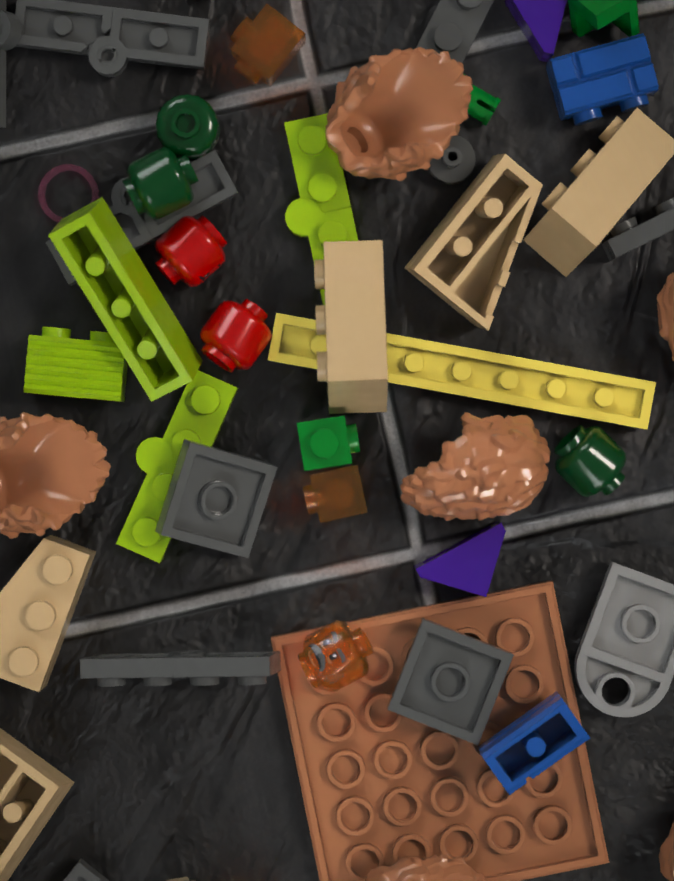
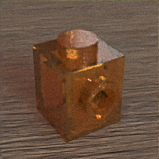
[230,3,306,87]
[303,464,368,523]

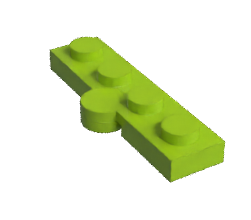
[284,113,358,305]
[116,370,238,563]

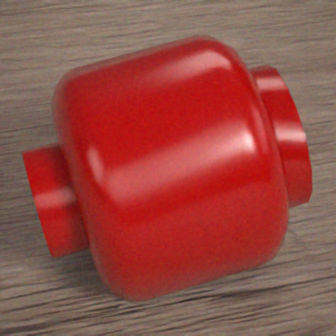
[155,215,227,287]
[200,299,272,373]

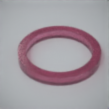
[38,164,99,223]

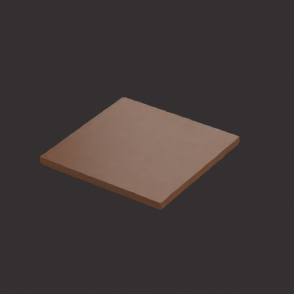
[271,580,609,881]

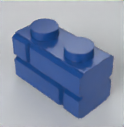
[546,33,659,125]
[478,691,590,795]

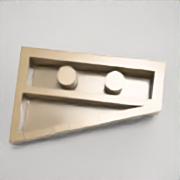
[523,108,674,277]
[405,154,543,331]
[314,240,388,414]
[0,535,96,692]
[0,728,74,881]

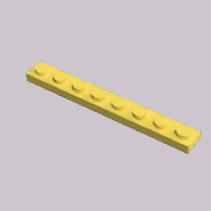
[268,313,656,430]

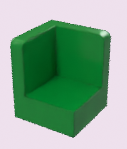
[568,0,640,37]

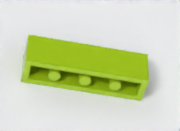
[48,197,203,402]

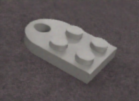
[574,561,674,717]

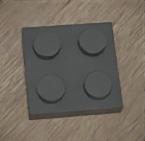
[155,439,278,558]
[387,617,514,745]

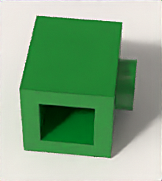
[297,415,360,471]

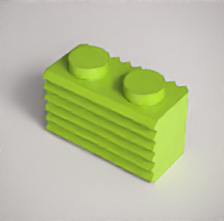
[23,327,128,402]

